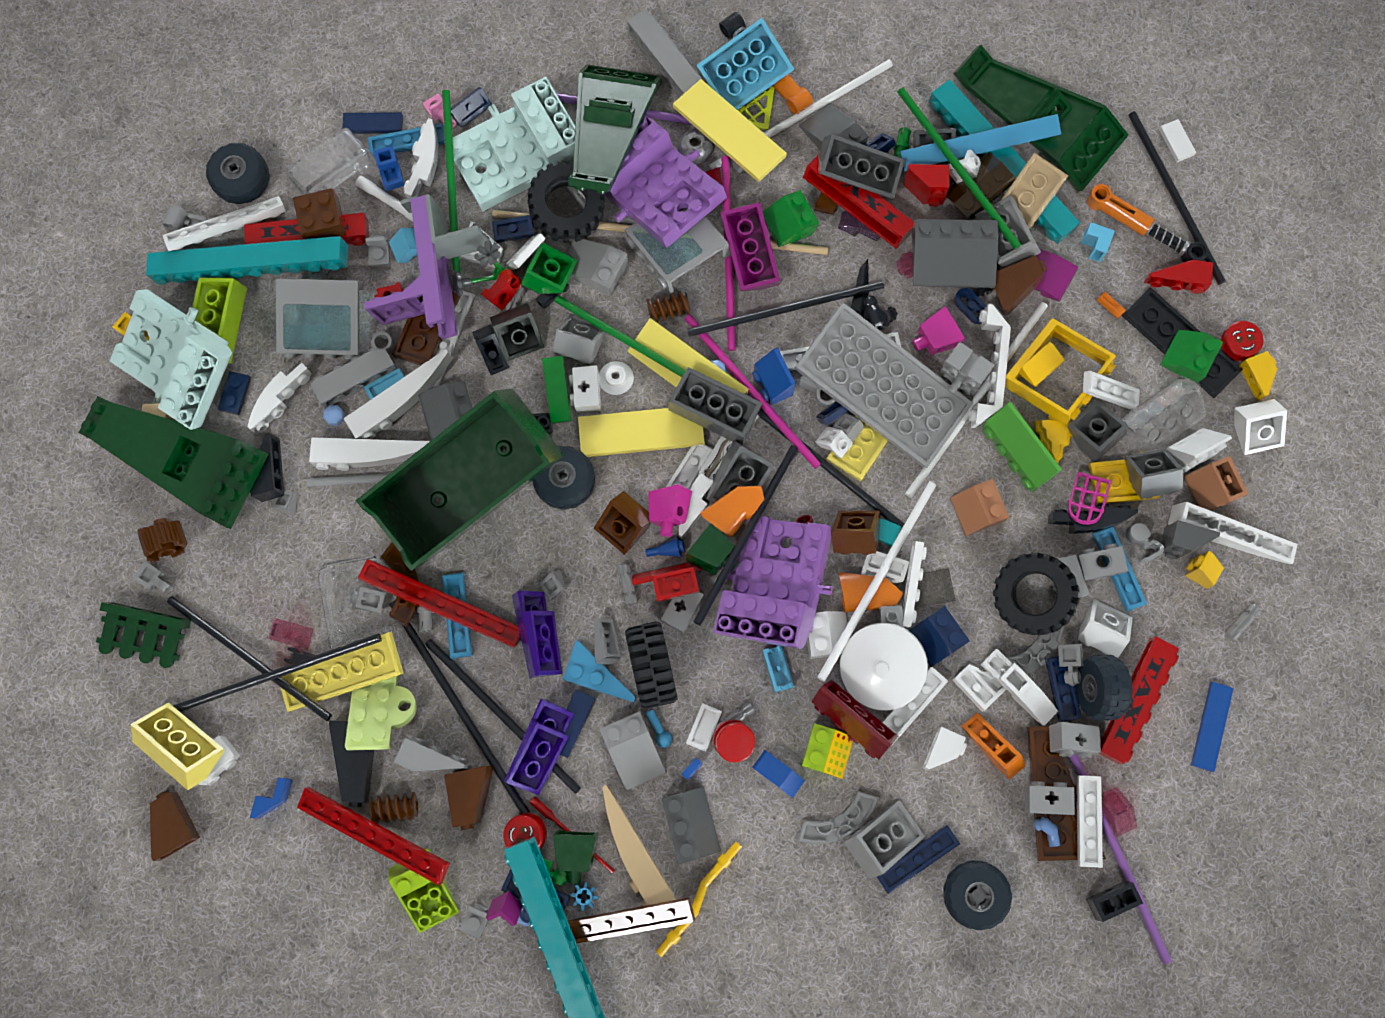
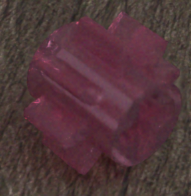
[897,252,912,279]

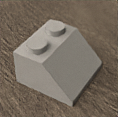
[552,314,605,364]

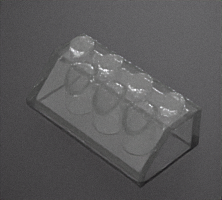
[1120,376,1207,454]

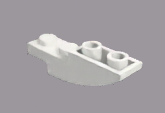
[404,118,438,198]
[247,363,312,435]
[981,649,1058,726]

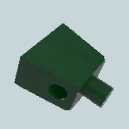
[685,523,740,575]
[553,830,599,884]

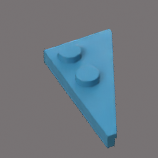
[563,640,636,703]

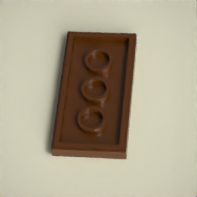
[392,292,461,365]

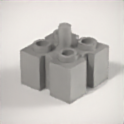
[939,342,994,396]

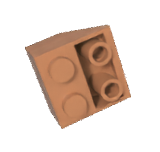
[1183,456,1249,511]

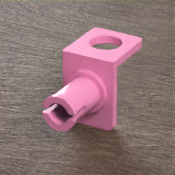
[423,94,457,129]

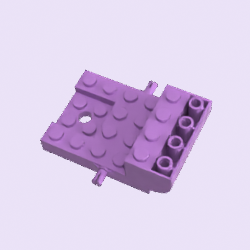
[605,115,727,248]
[714,516,833,649]

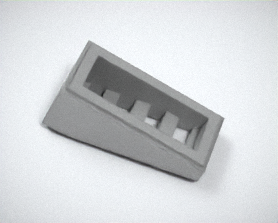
[594,618,621,665]

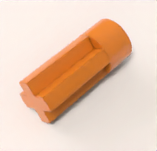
[1097,291,1126,319]

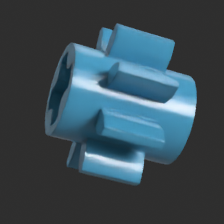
[571,882,599,911]

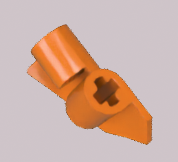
[700,486,764,537]
[838,572,903,613]

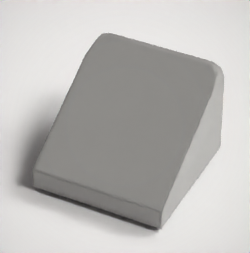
[832,413,864,442]

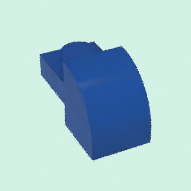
[373,146,405,191]

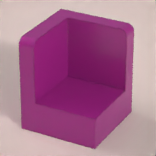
[485,891,523,926]

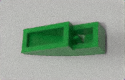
[542,356,572,424]

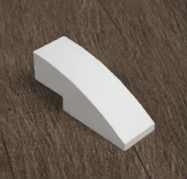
[679,473,713,540]

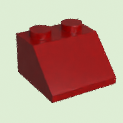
[903,164,949,207]

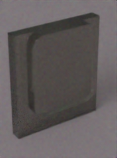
[917,568,956,608]

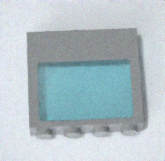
[625,208,731,294]
[276,279,363,359]

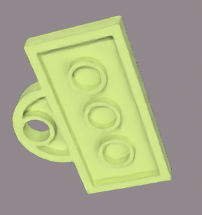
[345,675,417,750]

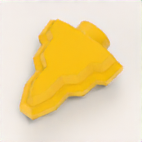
[1035,415,1072,463]

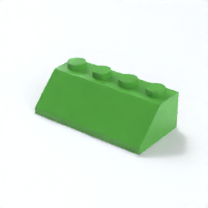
[982,402,1062,492]

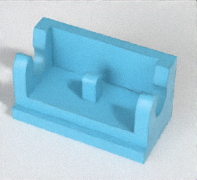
[762,645,795,693]

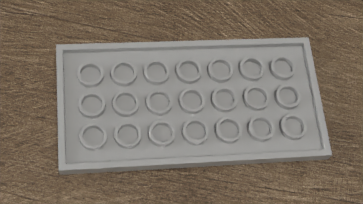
[794,302,973,468]

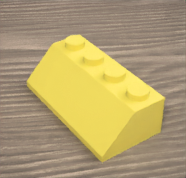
[130,702,224,790]

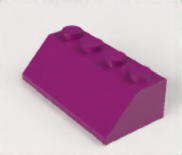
[720,202,780,291]

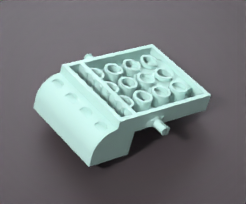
[453,77,575,212]
[110,289,232,430]

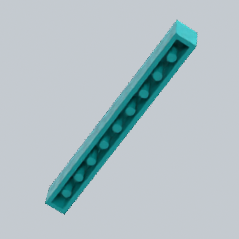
[929,79,1080,244]
[146,236,348,285]
[504,836,605,1018]

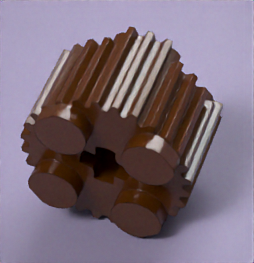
[137,518,188,562]

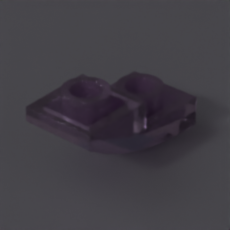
[838,211,880,241]

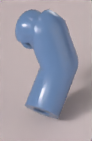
[1034,817,1061,847]

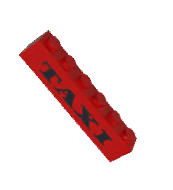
[802,154,914,249]
[244,212,369,246]
[1098,636,1180,765]

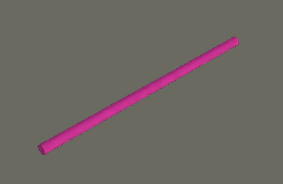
[721,156,736,351]
[684,314,821,469]

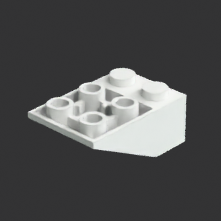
[1166,428,1232,473]

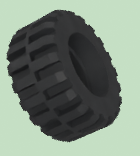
[527,160,605,243]
[993,552,1080,635]
[625,621,678,709]

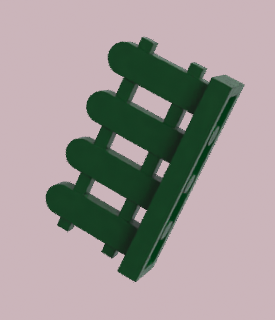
[96,602,191,668]

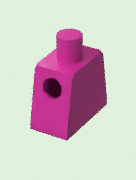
[912,306,965,355]
[648,484,692,537]

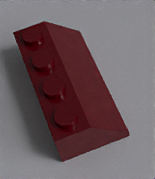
[812,680,899,760]

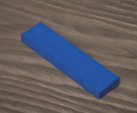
[1191,682,1234,772]

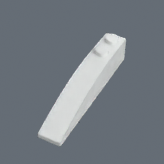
[343,349,454,439]
[309,438,430,471]
[1168,502,1298,564]

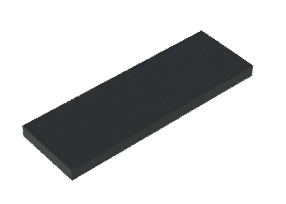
[1122,287,1243,398]

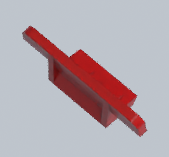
[632,562,703,602]

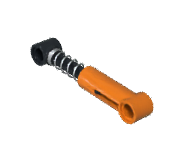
[719,12,813,114]
[1087,184,1208,263]

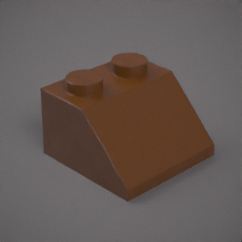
[594,491,651,555]
[832,511,880,555]

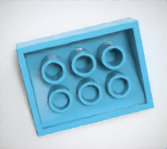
[697,18,795,110]

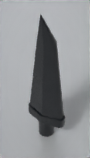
[850,259,869,317]

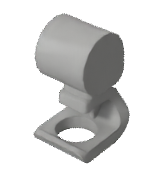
[1126,523,1164,564]

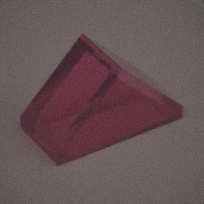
[268,618,313,649]
[1101,787,1137,837]

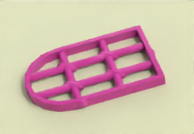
[1068,472,1111,525]

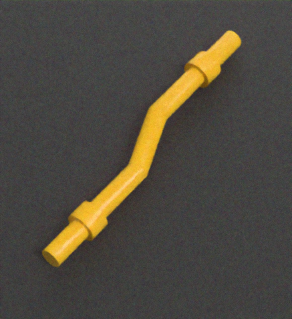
[655,841,742,957]

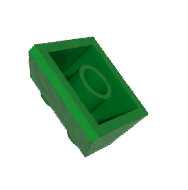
[762,190,819,247]
[521,242,578,294]
[1160,330,1223,384]

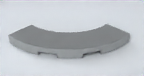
[1006,626,1065,674]
[797,791,879,844]

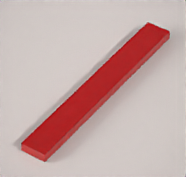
[358,559,520,648]
[297,787,450,885]

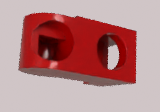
[481,269,522,311]

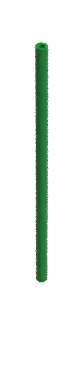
[897,87,1021,250]
[442,90,461,284]
[555,295,686,377]

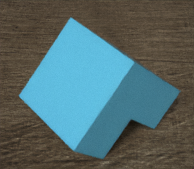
[1080,222,1115,262]
[389,228,418,263]

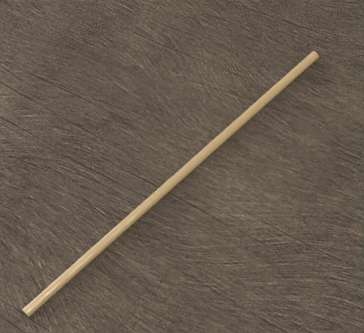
[492,210,828,255]

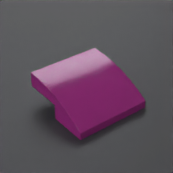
[1034,249,1078,302]

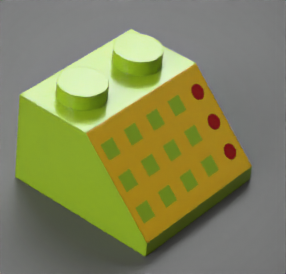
[801,723,853,779]

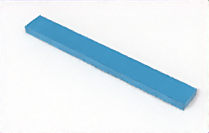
[899,114,1061,171]

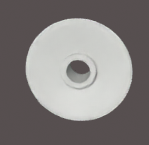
[599,361,634,395]

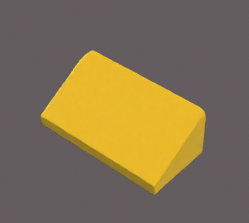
[1020,342,1065,387]

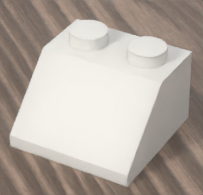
[1234,399,1287,455]
[1078,599,1133,658]
[807,611,850,659]

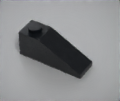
[250,433,284,502]

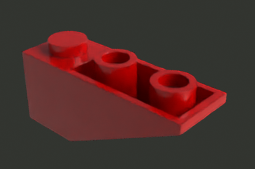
[1144,260,1213,294]

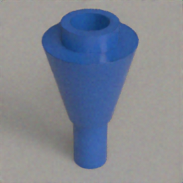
[645,536,685,557]

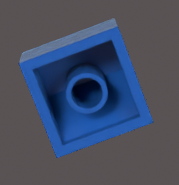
[752,347,796,405]

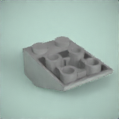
[394,736,472,772]

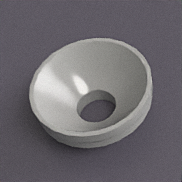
[677,129,713,164]

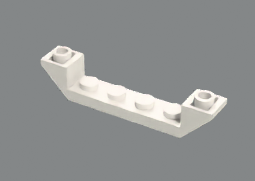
[969,304,1011,428]

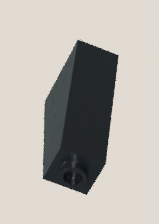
[329,720,374,807]

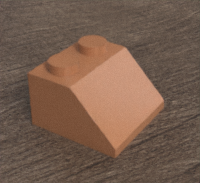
[950,479,1009,536]

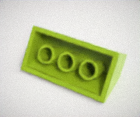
[192,278,247,364]

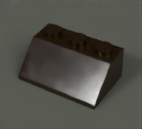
[946,152,1015,220]

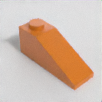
[961,713,1026,780]

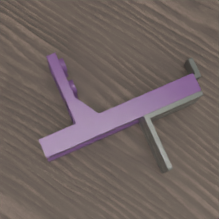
[364,194,490,339]

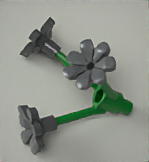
[451,223,507,297]

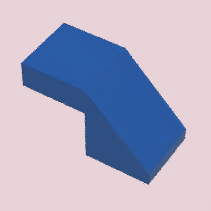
[752,750,805,798]
[250,777,292,819]

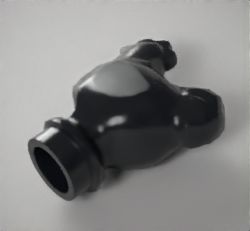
[863,296,898,330]

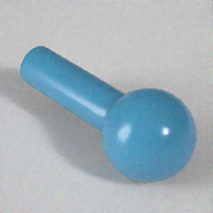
[645,709,673,748]

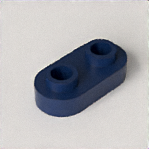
[954,288,987,324]

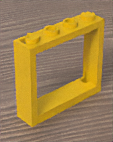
[1005,318,1116,425]

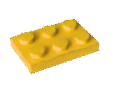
[1089,460,1160,505]

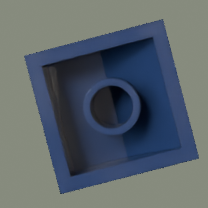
[909,606,970,667]

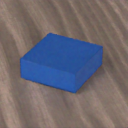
[682,758,702,780]

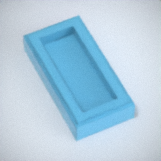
[364,368,405,400]

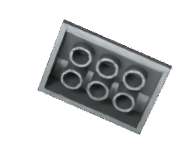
[912,219,998,288]

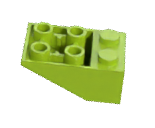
[388,848,460,934]

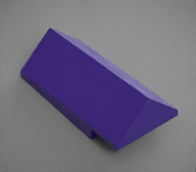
[512,591,562,679]
[504,698,574,795]

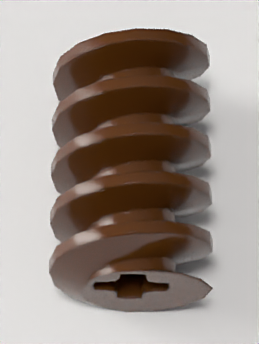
[646,291,690,323]
[370,792,418,824]

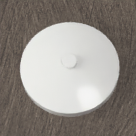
[840,623,928,710]

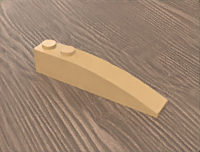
[602,785,676,906]

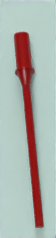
[529,796,615,874]

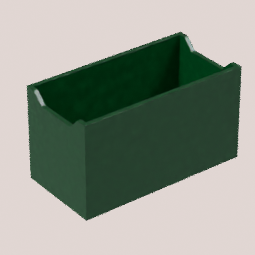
[355,388,565,571]

